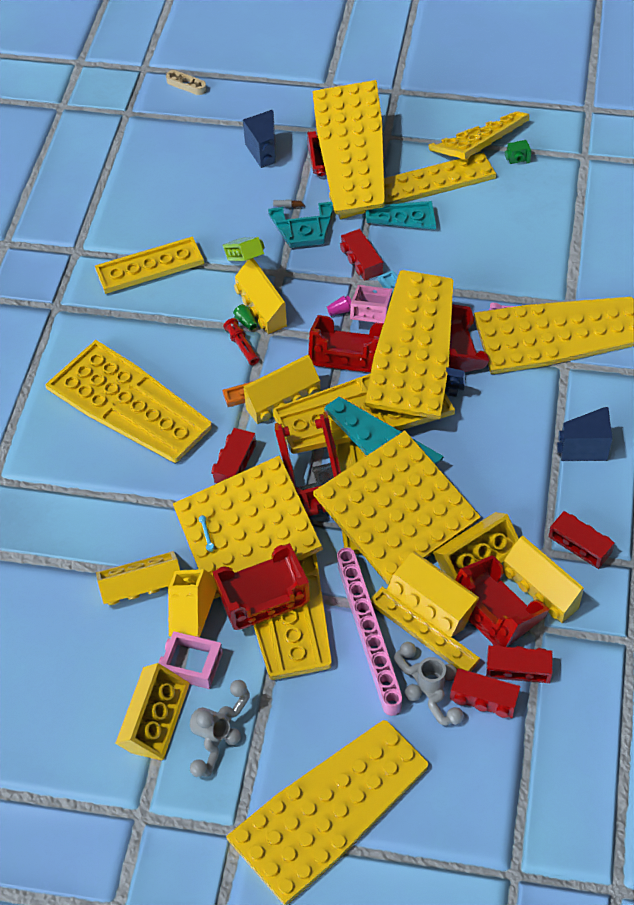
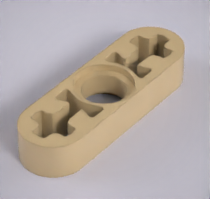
[166,70,206,95]

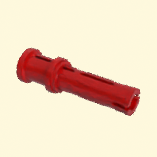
[223,318,260,365]

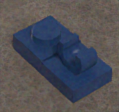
[446,367,466,397]

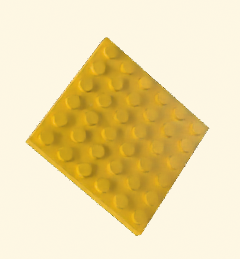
[313,431,481,585]
[173,455,323,600]

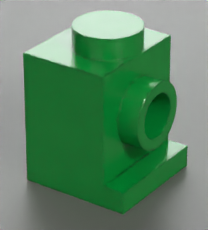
[505,140,532,164]

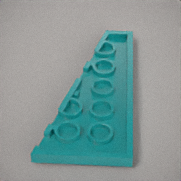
[324,397,444,465]

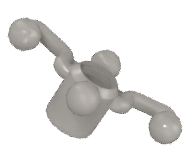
[394,642,464,726]
[190,680,250,777]

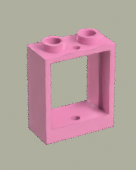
[350,285,393,323]
[158,631,223,689]

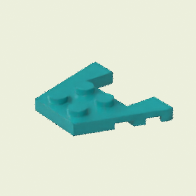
[268,202,333,248]

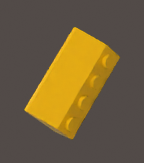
[234,258,287,334]
[243,354,321,424]
[433,512,519,580]
[503,535,584,623]
[96,551,180,605]
[387,551,479,637]
[115,663,190,760]

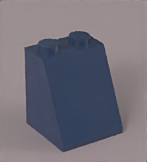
[243,110,276,168]
[557,407,612,461]

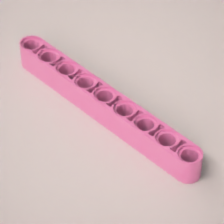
[337,548,402,716]

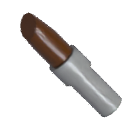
[273,199,305,208]

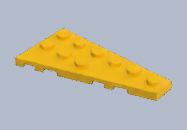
[428,111,530,160]

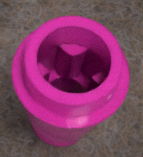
[326,295,351,316]

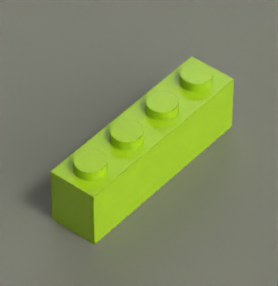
[222,237,265,261]

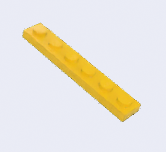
[370,586,480,672]

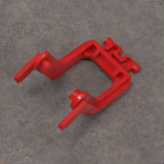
[275,411,341,517]

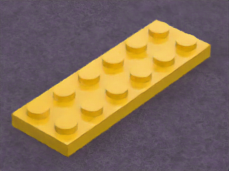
[95,236,204,294]

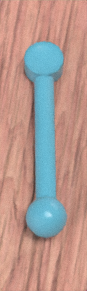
[199,515,215,552]

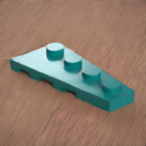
[365,201,436,230]

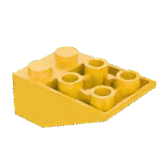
[168,569,217,637]

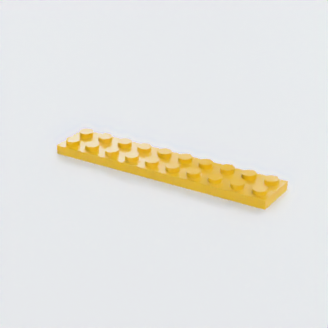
[329,152,496,219]

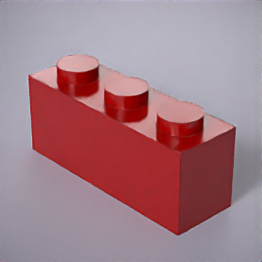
[340,228,383,281]
[211,428,256,483]
[548,511,615,569]
[486,645,553,683]
[450,668,521,718]

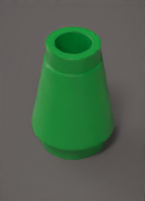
[233,304,258,331]

